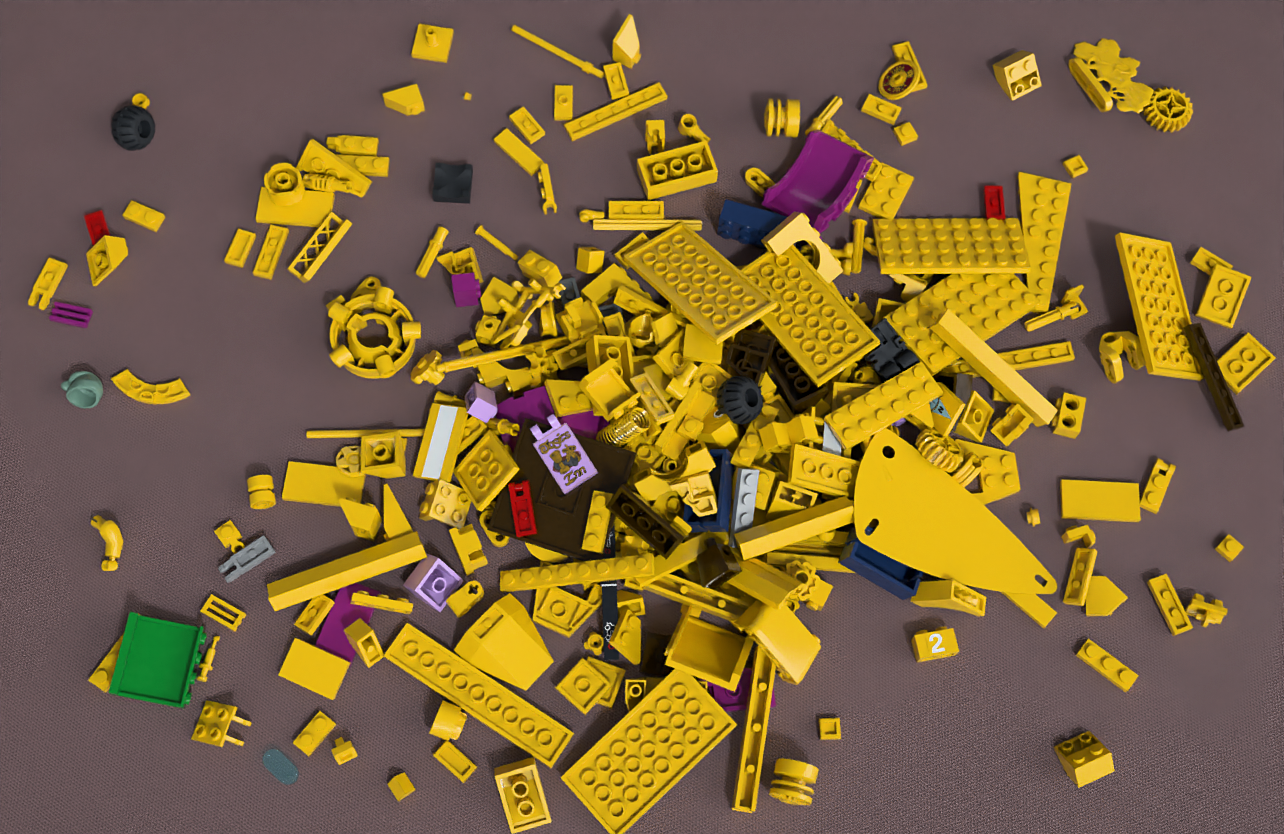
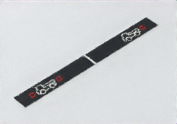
[602,524,619,660]

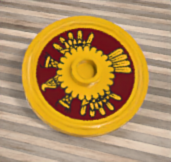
[878,60,920,100]

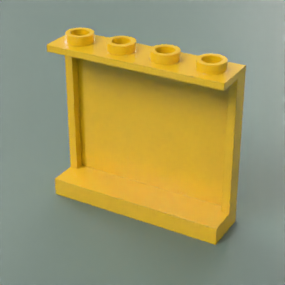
[664,605,754,692]

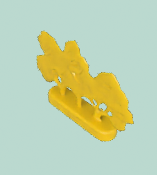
[1068,38,1154,113]

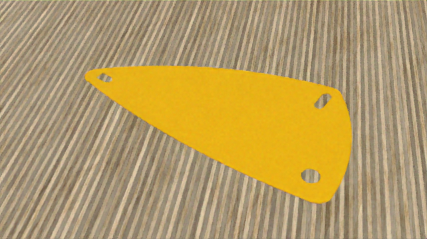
[854,428,1057,594]

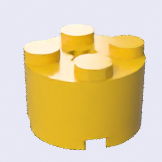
[264,163,305,206]

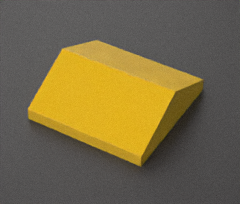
[697,419,741,459]

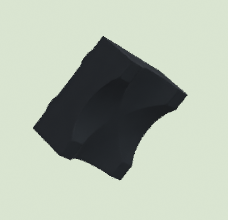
[432,162,473,204]

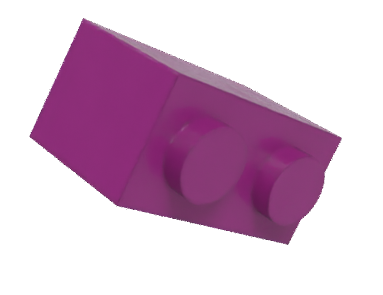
[451,272,481,307]

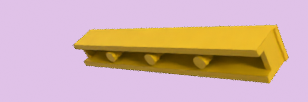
[930,309,1058,427]
[267,531,427,611]
[642,574,752,622]
[731,645,776,813]

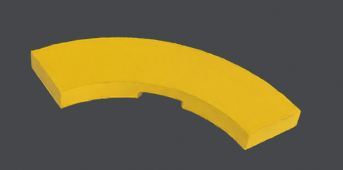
[110,369,190,404]

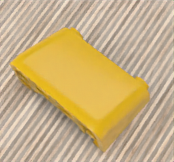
[733,599,821,685]

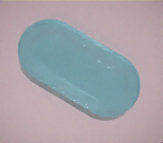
[263,749,299,785]

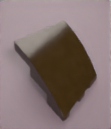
[726,329,777,387]
[639,632,675,676]

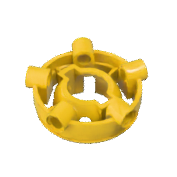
[328,286,421,379]

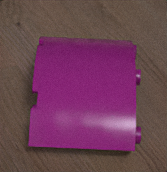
[762,129,874,233]
[496,380,615,453]

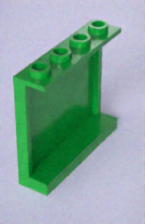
[108,612,207,709]

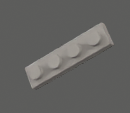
[728,468,759,548]

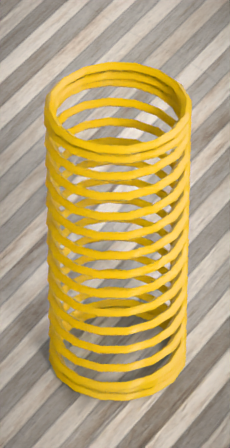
[596,407,651,447]

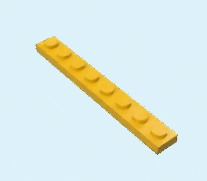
[500,554,654,593]

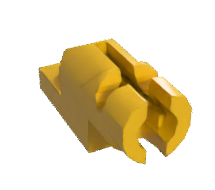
[889,274,930,302]

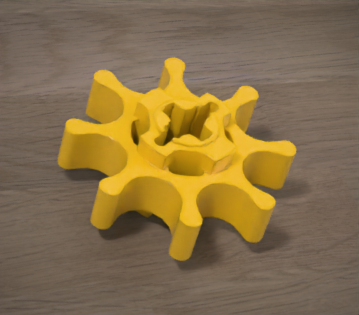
[524,345,560,389]

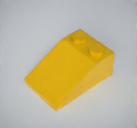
[494,757,552,834]

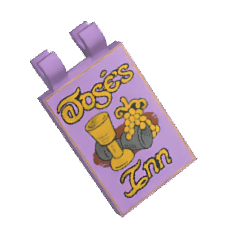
[530,414,598,494]

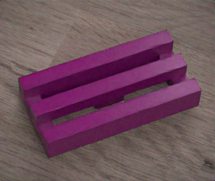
[49,302,93,329]

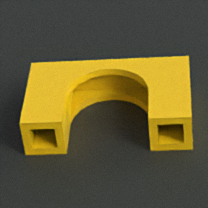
[761,212,843,284]
[581,263,662,348]

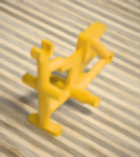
[491,278,566,349]

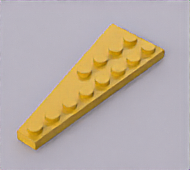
[1017,172,1071,314]

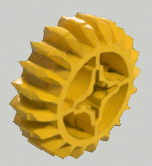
[1143,86,1193,133]
[915,427,965,473]

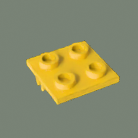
[191,700,252,747]

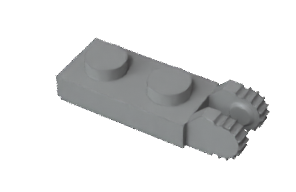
[218,536,276,583]

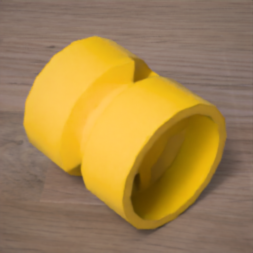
[247,475,276,509]

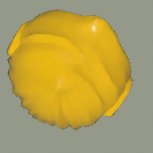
[627,313,655,348]

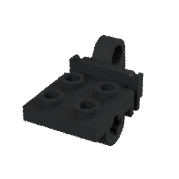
[864,318,920,382]

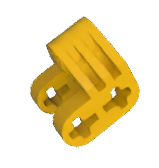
[1099,331,1146,384]

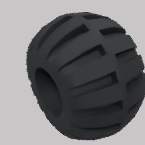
[111,105,156,151]
[716,376,763,424]

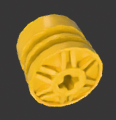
[764,98,800,137]
[769,758,819,805]

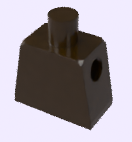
[697,537,742,589]

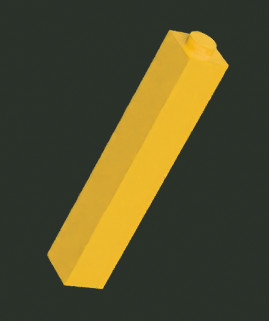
[734,496,854,560]

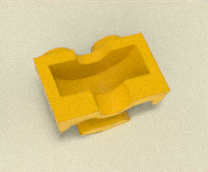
[990,403,1034,447]

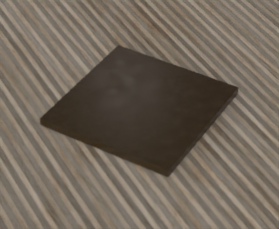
[487,418,637,561]

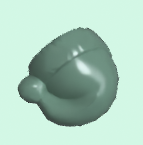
[61,371,103,409]

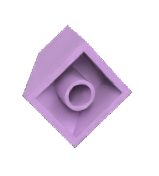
[403,553,464,612]

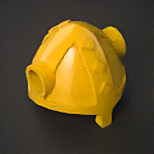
[853,366,882,385]

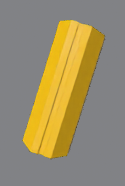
[756,531,855,573]
[727,544,808,610]

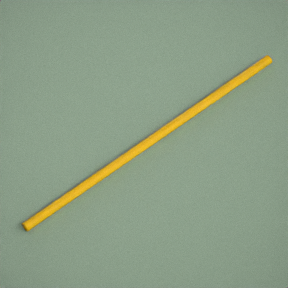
[306,428,501,438]

